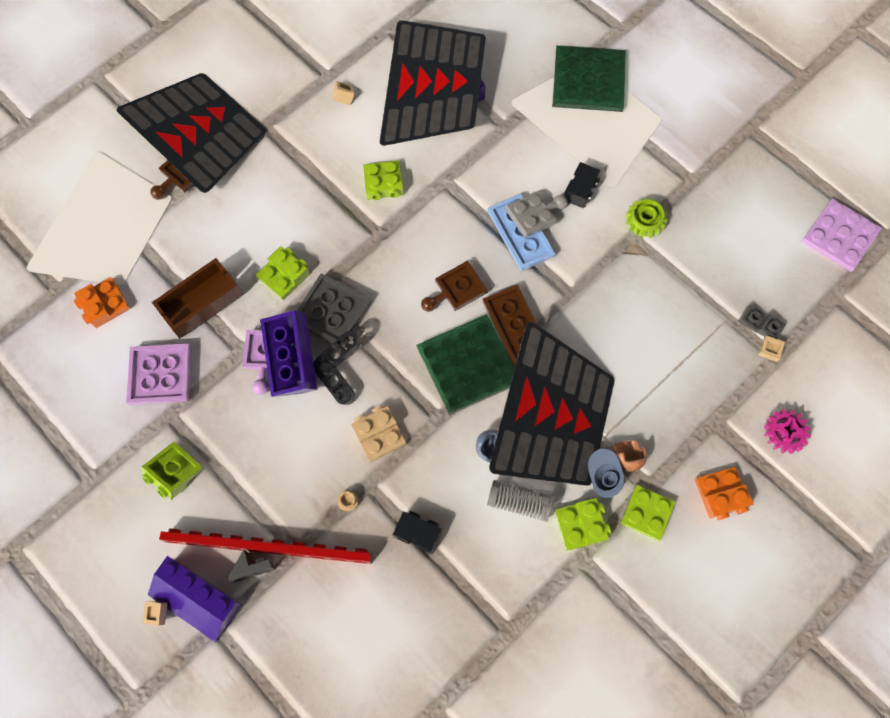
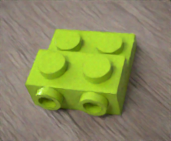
[363,160,403,200]
[255,246,310,300]
[142,441,202,500]
[555,498,611,552]

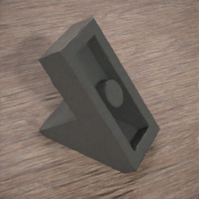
[228,550,275,583]

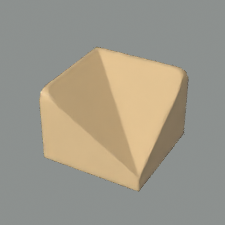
[332,81,354,105]

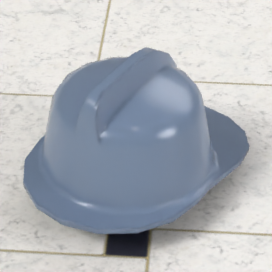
[588,448,625,498]

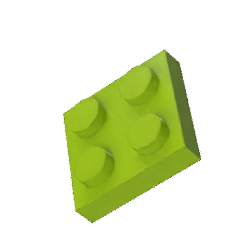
[620,485,675,541]

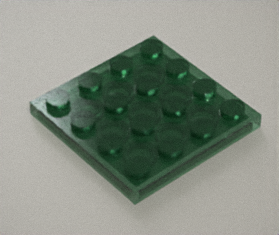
[552,45,626,112]
[416,314,515,415]

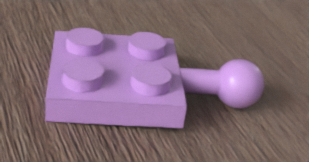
[242,330,269,395]

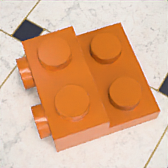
[74,277,130,328]
[695,467,754,520]

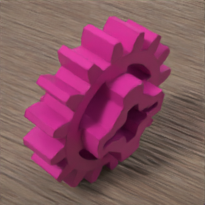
[764,409,811,454]

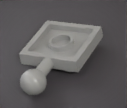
[505,192,568,238]

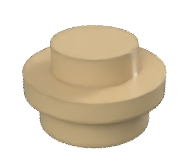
[337,490,358,512]

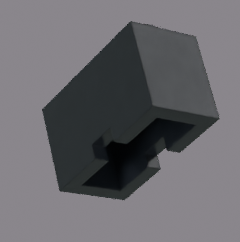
[564,162,601,208]
[392,511,442,555]

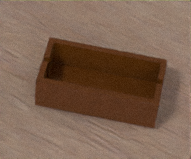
[151,258,243,339]

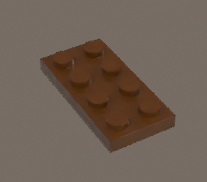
[482,285,538,368]

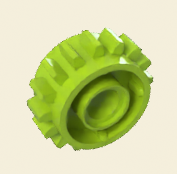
[625,198,668,238]

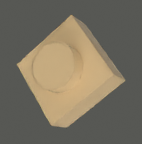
[758,335,785,362]
[143,601,167,626]

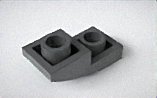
[738,304,786,339]

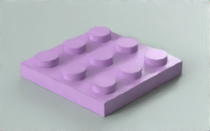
[801,198,882,272]
[126,343,191,405]

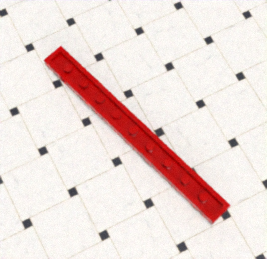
[159,528,372,564]

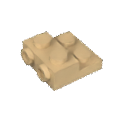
[351,405,406,463]

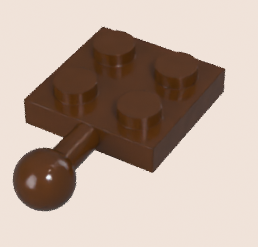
[150,160,193,200]
[421,260,488,312]

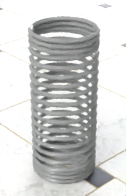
[487,480,554,523]

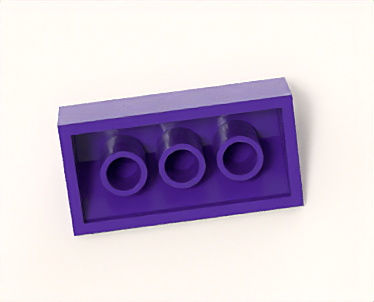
[260,310,318,397]
[148,556,242,643]

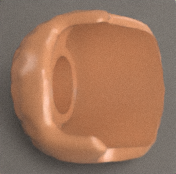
[613,440,647,472]

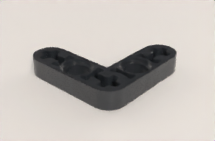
[314,331,361,405]

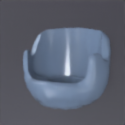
[476,430,498,463]

